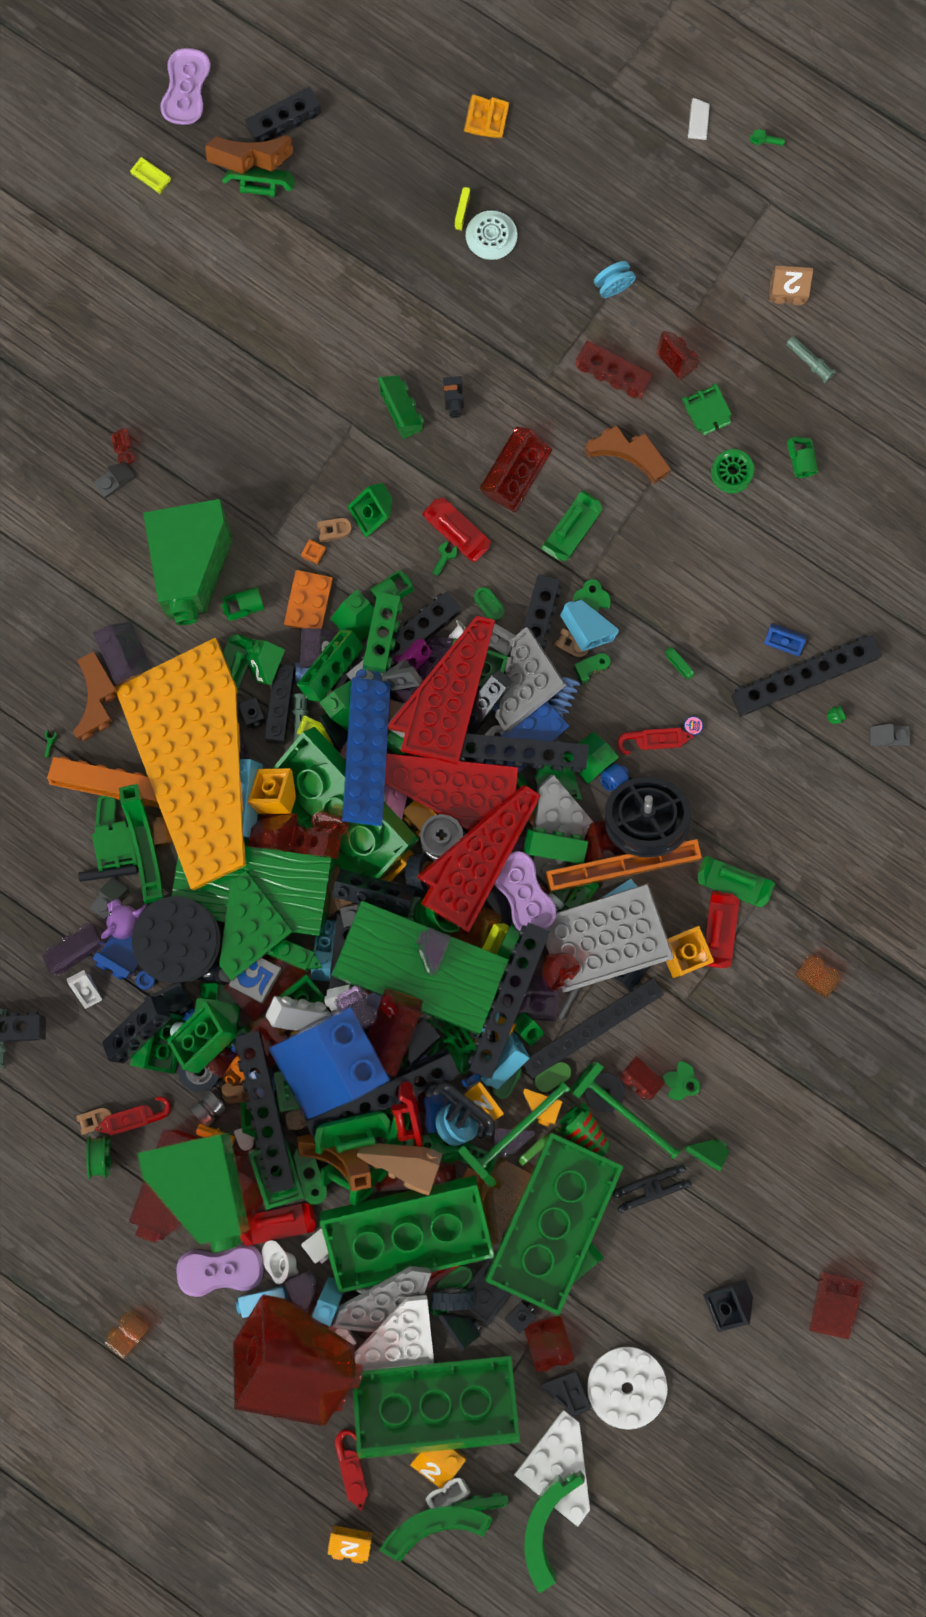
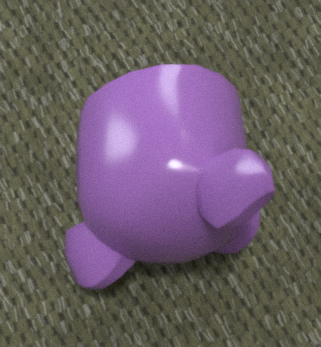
[101,899,148,939]

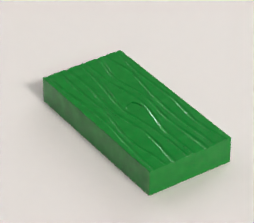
[172,846,336,937]
[331,901,508,1034]
[484,1133,624,1315]
[320,1175,495,1293]
[352,1356,520,1459]

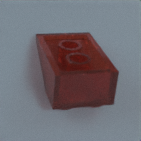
[656,331,699,380]

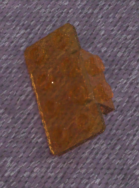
[478,1158,531,1245]

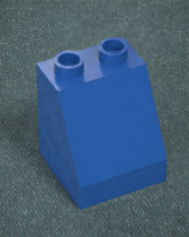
[269,1007,389,1119]

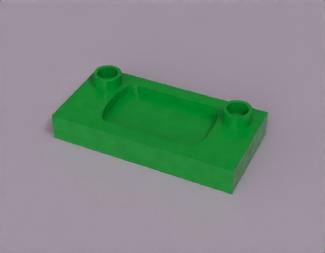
[272,727,419,880]

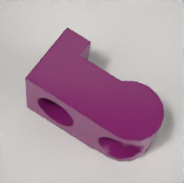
[393,639,432,670]

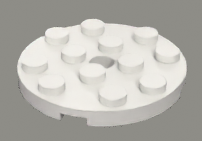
[587,1346,667,1429]

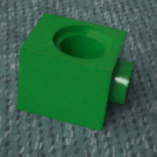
[514,1012,544,1047]

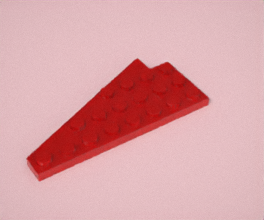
[388,616,495,765]
[385,753,518,831]
[417,786,541,932]

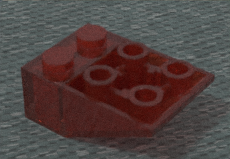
[809,1271,864,1340]

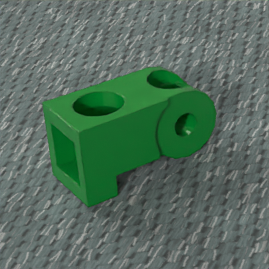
[573,653,610,685]

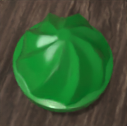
[827,706,847,724]

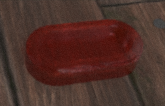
[312,810,349,836]

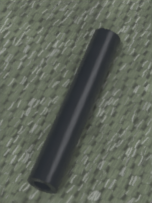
[78,865,138,882]

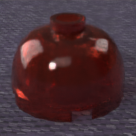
[542,952,581,991]

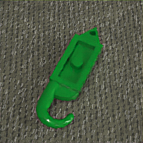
[267,940,323,972]

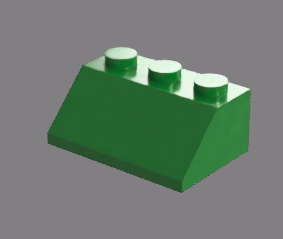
[378,375,424,440]
[167,1002,238,1073]
[130,1013,185,1074]

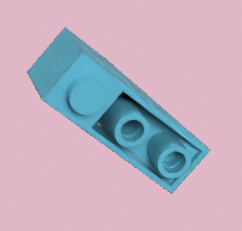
[311,920,337,982]

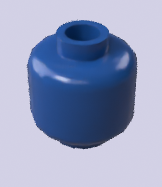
[600,764,629,791]

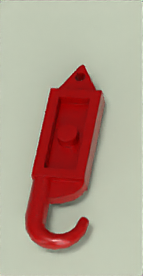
[617,728,694,755]
[94,1096,171,1136]
[335,1429,368,1511]

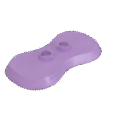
[160,48,210,124]
[495,851,556,931]
[176,1244,264,1297]

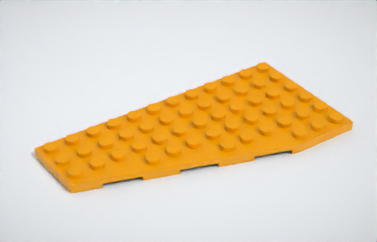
[115,638,246,890]

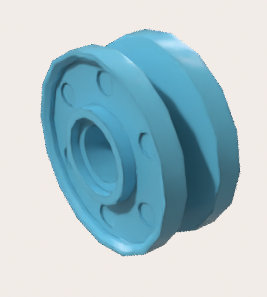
[594,261,636,298]
[435,1103,478,1146]

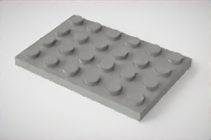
[546,883,674,993]

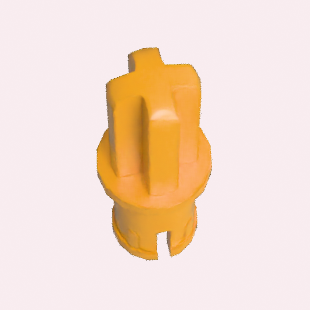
[196,1124,236,1146]

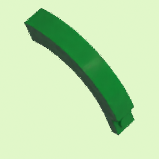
[119,784,164,904]
[524,1470,585,1594]

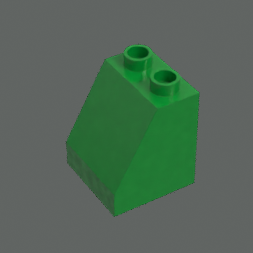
[143,499,232,626]
[138,1133,250,1253]

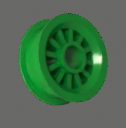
[711,449,754,493]

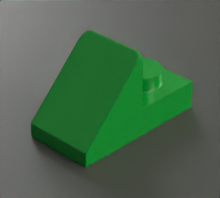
[200,983,239,1004]

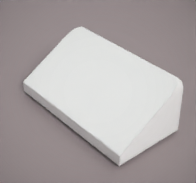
[688,98,710,140]
[489,624,516,656]

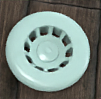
[466,211,517,260]

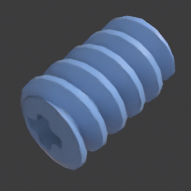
[548,677,580,719]

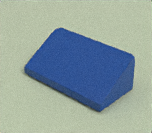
[764,623,807,657]

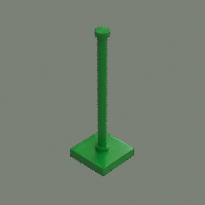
[569,1061,680,1159]
[458,1081,570,1188]

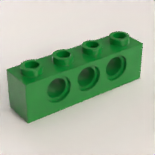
[363,592,403,674]
[297,630,364,702]

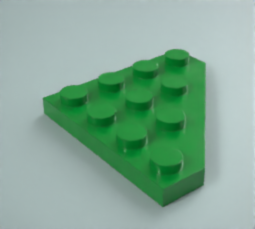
[219,870,293,981]

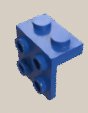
[92,935,139,980]

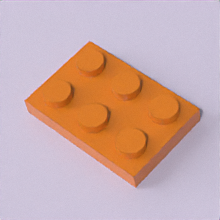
[284,570,333,633]

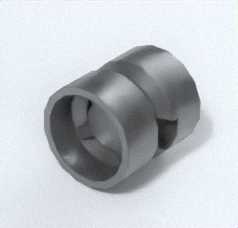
[190,1090,227,1127]

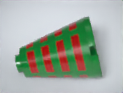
[556,1103,609,1156]

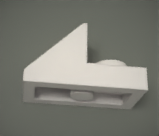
[67,970,102,1009]

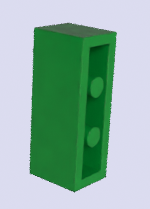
[523,827,588,864]

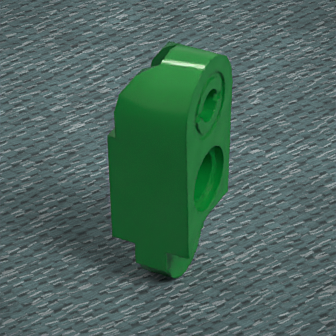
[294,1149,328,1204]

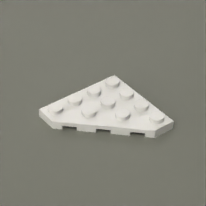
[353,1295,434,1371]
[514,1410,590,1527]

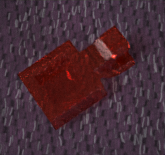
[111,428,135,464]

